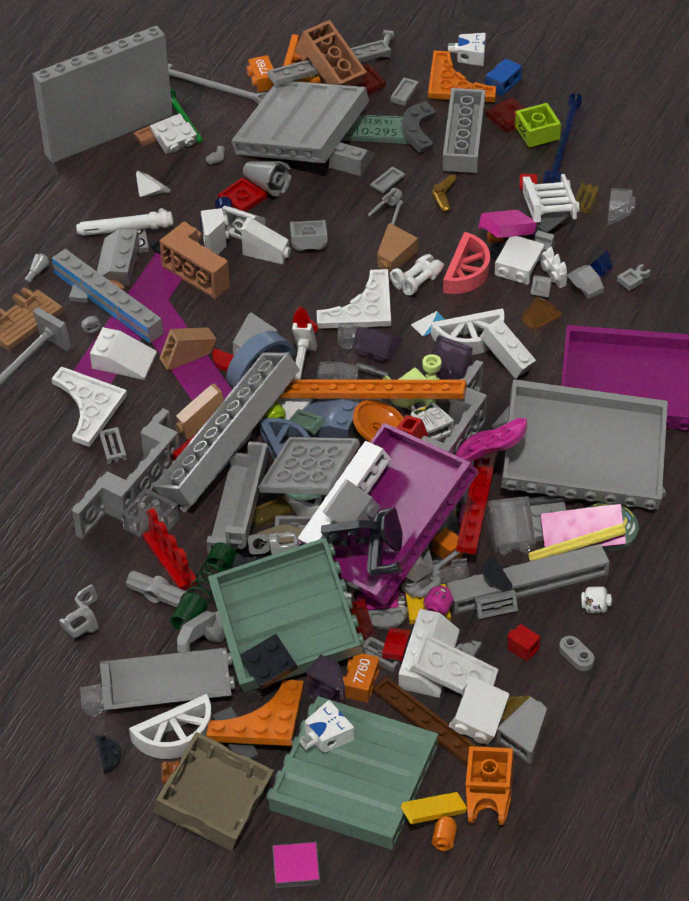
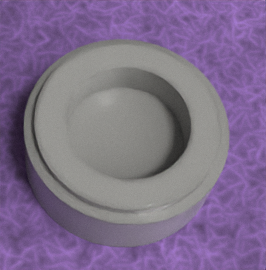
[81,316,101,334]

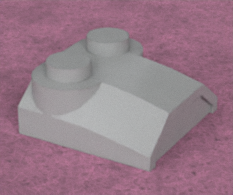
[290,220,328,251]

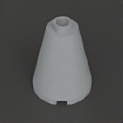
[243,161,291,196]

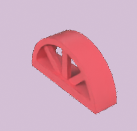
[443,232,490,294]

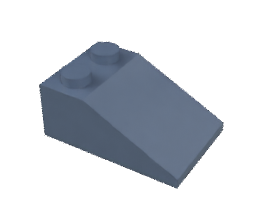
[304,399,359,438]

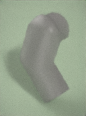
[206,146,225,165]

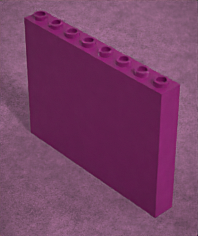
[561,325,689,430]
[299,423,479,605]

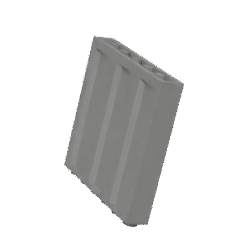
[231,81,369,163]

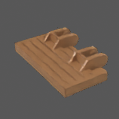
[0,288,63,351]

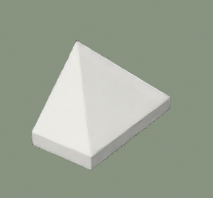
[136,171,171,197]

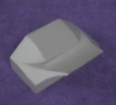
[567,265,604,299]

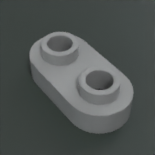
[559,636,594,671]

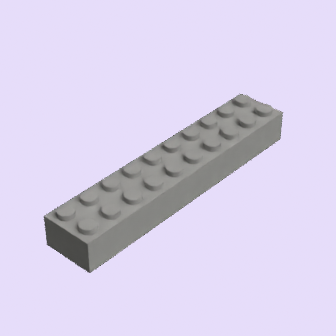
[154,353,300,506]

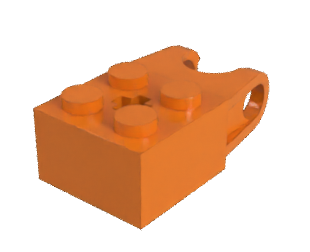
[466,746,514,825]

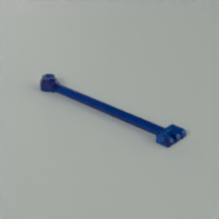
[543,93,582,183]

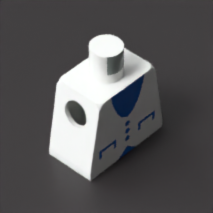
[448,33,486,66]
[300,700,354,753]

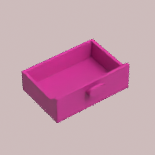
[478,210,537,238]

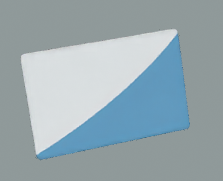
[411,311,446,337]

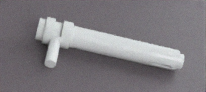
[76,208,173,236]

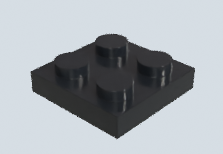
[240,634,298,690]

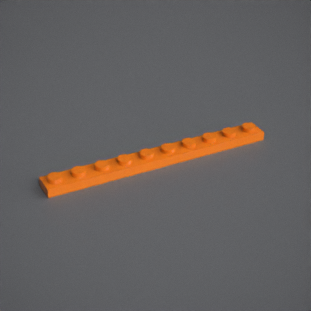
[278,380,467,399]

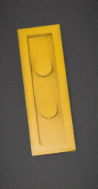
[401,792,467,824]

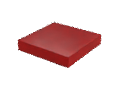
[218,177,267,212]

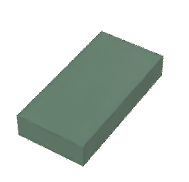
[289,409,326,435]

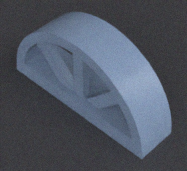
[226,331,296,387]
[259,418,310,461]

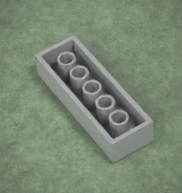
[443,88,485,173]

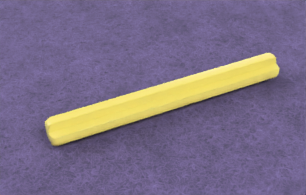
[528,523,626,561]

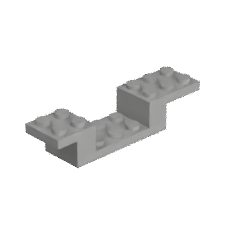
[421,360,487,455]
[72,408,179,539]

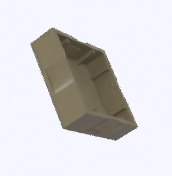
[153,732,274,851]

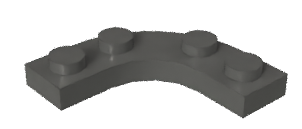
[401,101,436,153]

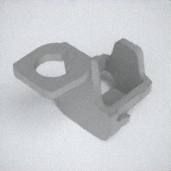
[248,531,299,555]
[59,584,99,639]

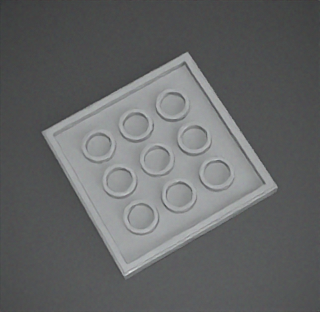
[258,437,360,495]

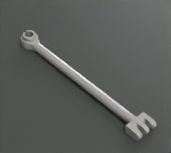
[168,63,267,105]

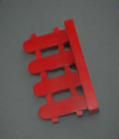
[142,508,197,590]

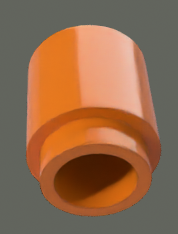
[432,816,457,851]

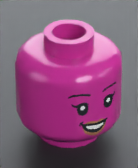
[423,586,454,616]

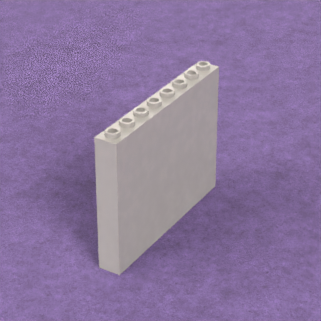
[32,26,173,163]
[501,379,668,510]

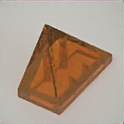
[521,297,562,330]

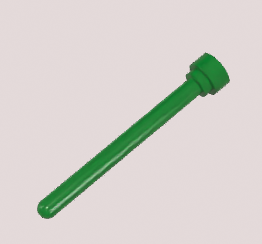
[170,87,203,143]

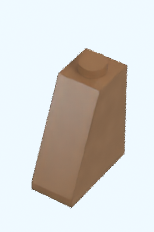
[377,223,418,274]
[159,327,216,370]
[175,384,224,440]

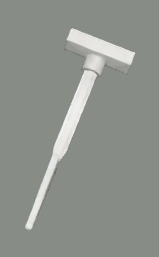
[275,323,317,420]

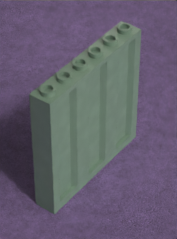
[208,537,365,693]
[267,696,438,850]

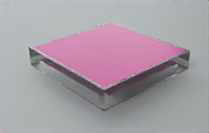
[272,841,320,888]

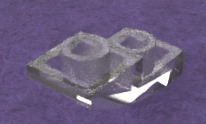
[317,361,359,380]

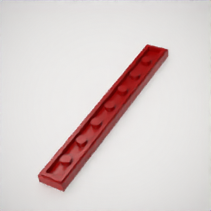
[456,451,498,554]

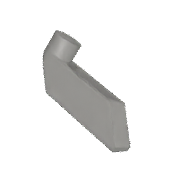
[177,610,216,653]

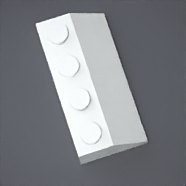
[399,609,460,698]

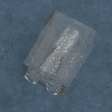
[485,496,536,554]

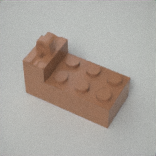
[295,20,367,86]
[160,221,230,299]

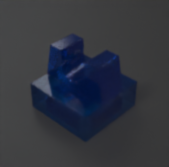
[590,251,613,276]

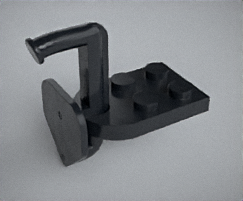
[320,507,403,576]

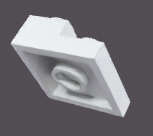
[150,114,197,154]

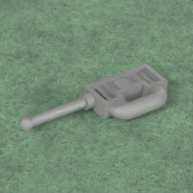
[401,550,461,599]

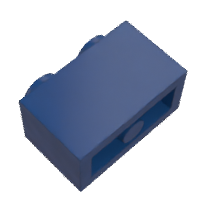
[485,59,522,96]

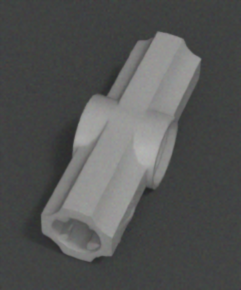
[126,571,186,607]

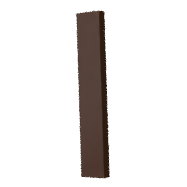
[372,676,478,766]

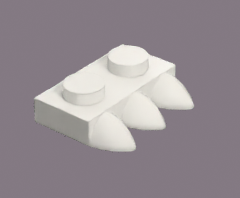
[540,246,567,288]

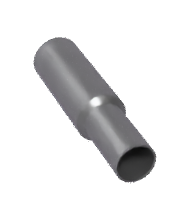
[355,362,389,378]

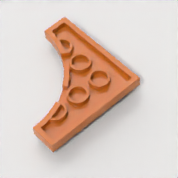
[428,51,496,102]
[206,680,304,746]

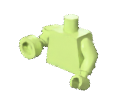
[382,354,441,411]

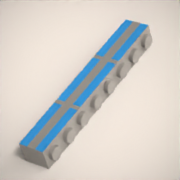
[52,249,163,344]

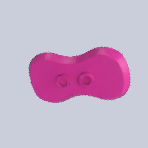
[455,418,528,462]

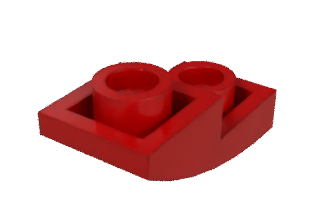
[382,627,411,661]

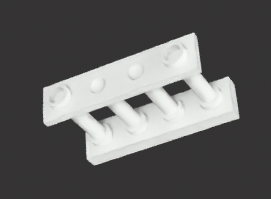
[523,174,579,222]

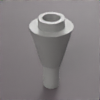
[24,254,50,284]

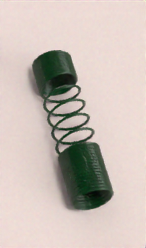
[170,542,237,631]

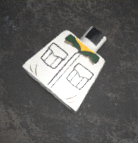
[411,402,454,440]

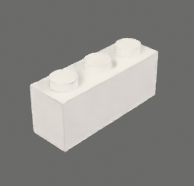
[480,318,536,379]

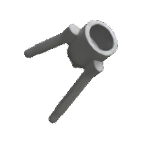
[368,187,403,225]

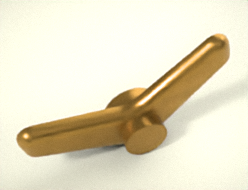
[432,175,457,212]

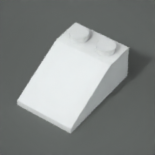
[90,327,157,380]

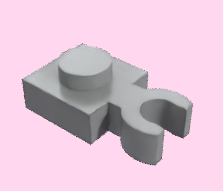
[617,264,650,291]

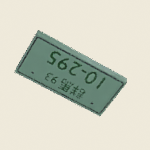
[342,115,410,144]

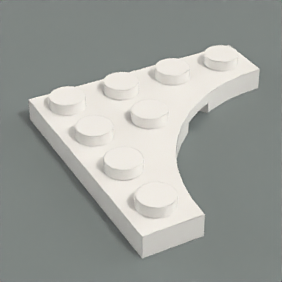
[317,269,391,328]
[52,367,127,447]

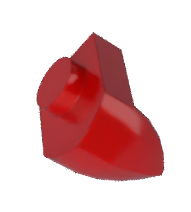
[292,306,318,332]

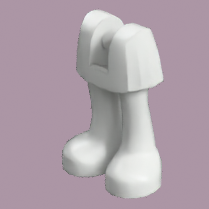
[390,254,444,295]

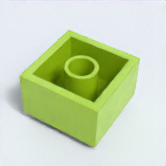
[515,103,561,148]

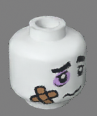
[582,587,612,613]

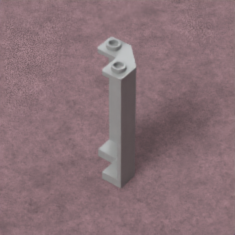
[207,442,268,554]
[100,647,235,710]

